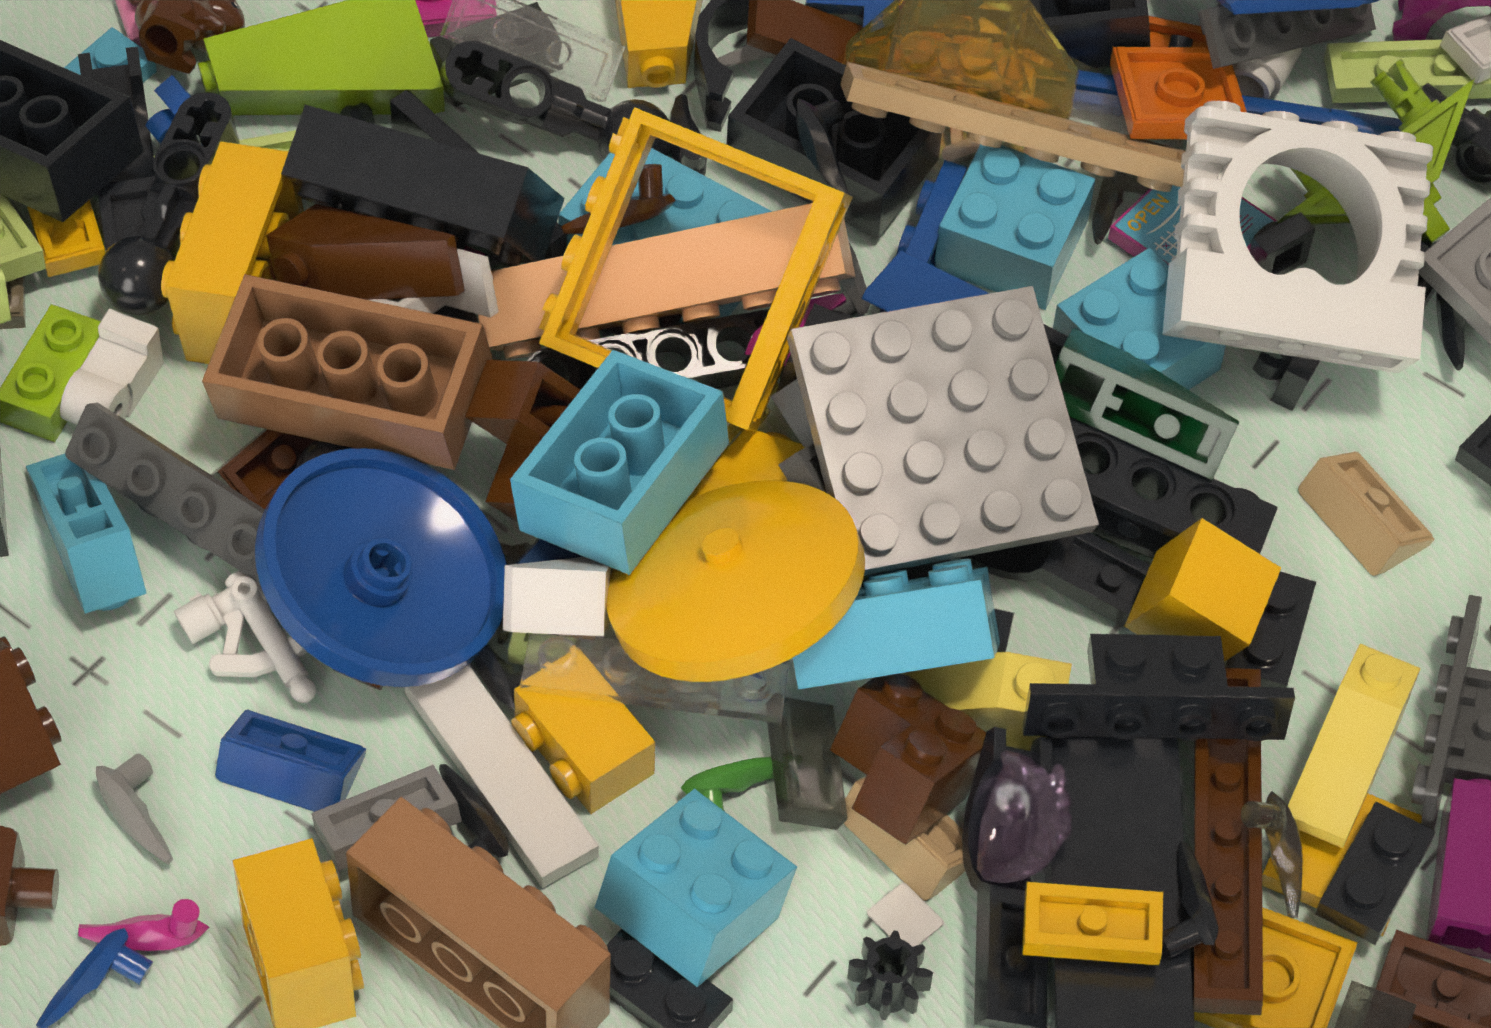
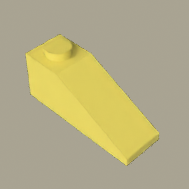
[1281,644,1421,848]
[871,652,1072,751]

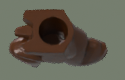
[128,0,245,74]

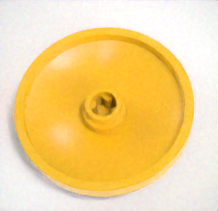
[606,480,865,682]

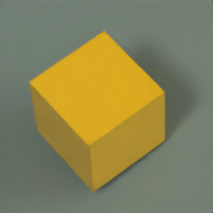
[1124,518,1281,662]

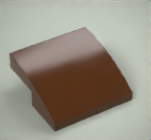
[1362,929,1491,1028]

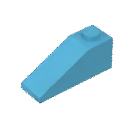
[26,454,147,614]

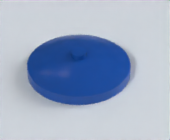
[255,448,506,687]

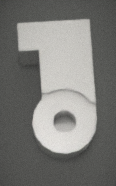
[60,308,164,425]

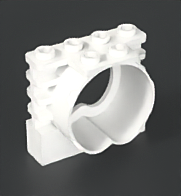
[1162,101,1433,373]

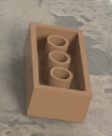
[202,274,493,470]
[346,797,611,1028]

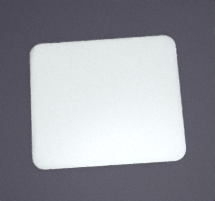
[867,883,944,947]

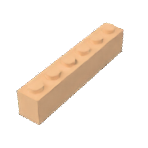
[478,203,855,359]

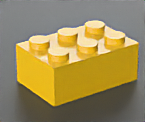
[161,141,304,364]

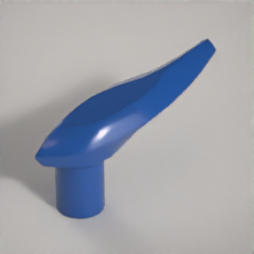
[36,928,154,1028]

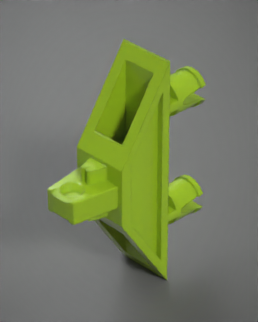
[1278,59,1475,245]

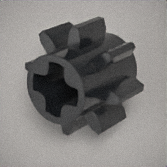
[847,930,933,1020]

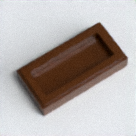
[746,0,862,65]

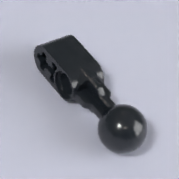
[439,41,672,159]
[98,92,240,315]

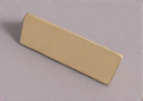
[1298,452,1435,576]
[837,777,965,901]

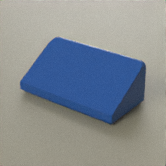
[861,251,990,312]
[215,709,366,812]

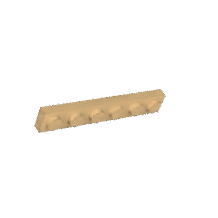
[840,62,1186,192]

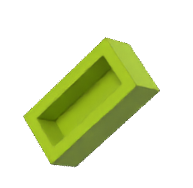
[0,304,101,442]

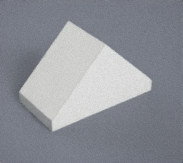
[503,557,613,637]

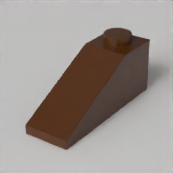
[266,204,465,300]

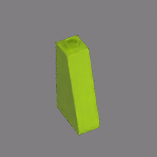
[197,0,445,116]

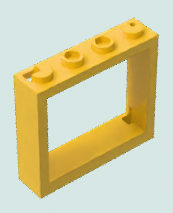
[539,107,853,431]

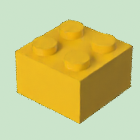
[232,838,364,1028]

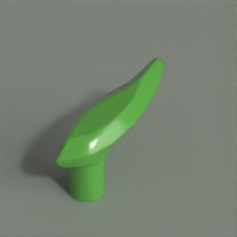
[681,756,800,811]

